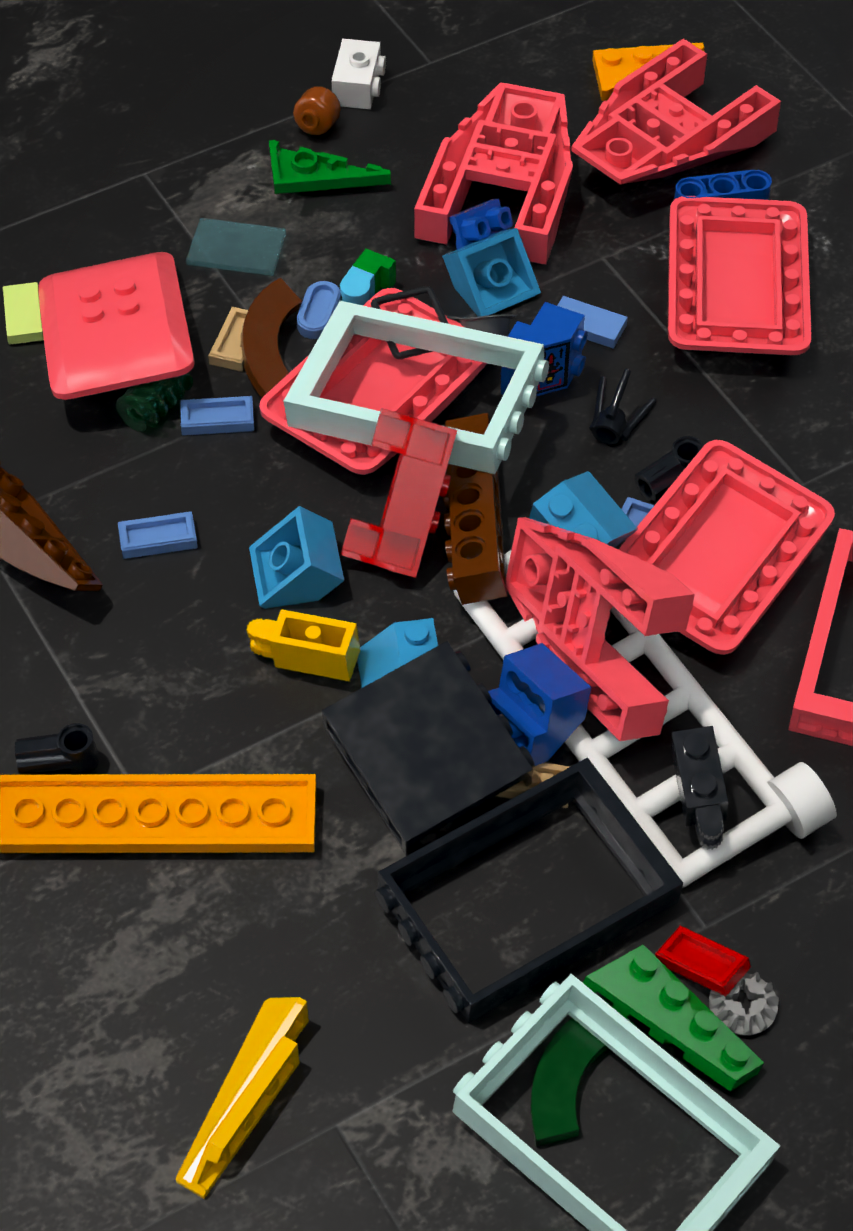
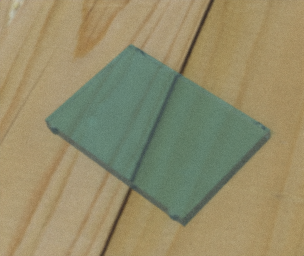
[186,218,286,276]

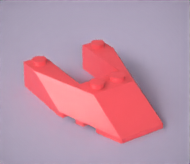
[571,38,781,185]
[414,82,573,265]
[506,517,695,741]

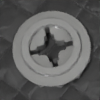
[709,972,779,1035]

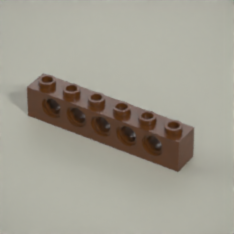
[443,413,507,605]

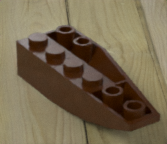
[0,461,103,591]

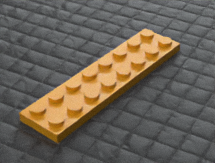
[0,774,317,853]

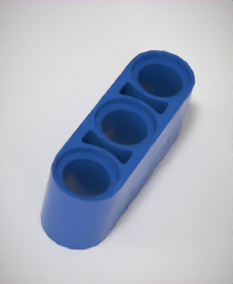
[674,170,772,200]

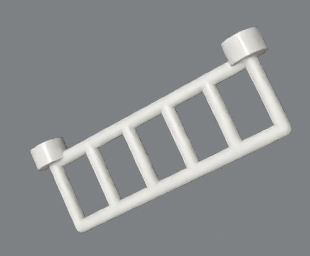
[454,550,837,887]

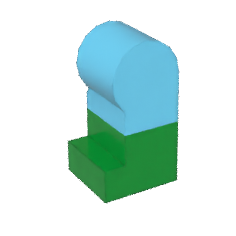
[340,248,396,305]

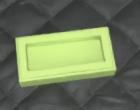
[3,282,44,345]

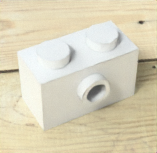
[331,38,386,110]

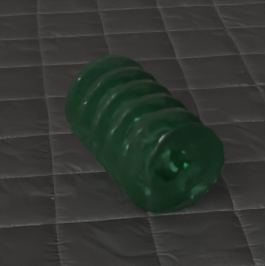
[116,372,194,432]

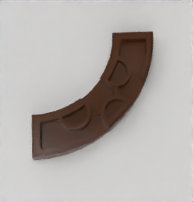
[240,277,302,398]

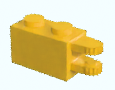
[246,609,361,682]

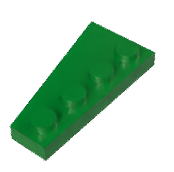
[583,945,764,1091]

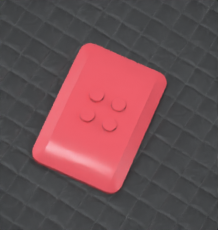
[668,196,811,355]
[38,252,195,400]
[259,288,487,475]
[618,440,835,655]

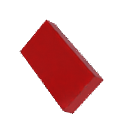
[655,925,751,997]

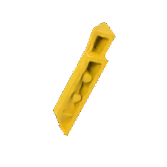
[176,997,309,1199]

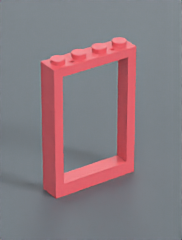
[788,528,853,746]

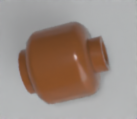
[293,87,341,135]

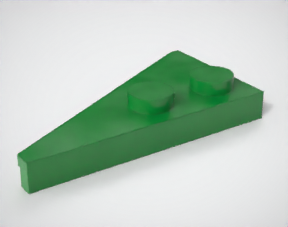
[269,140,391,194]

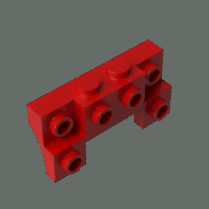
[341,408,458,578]

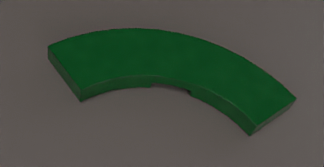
[530,998,635,1146]

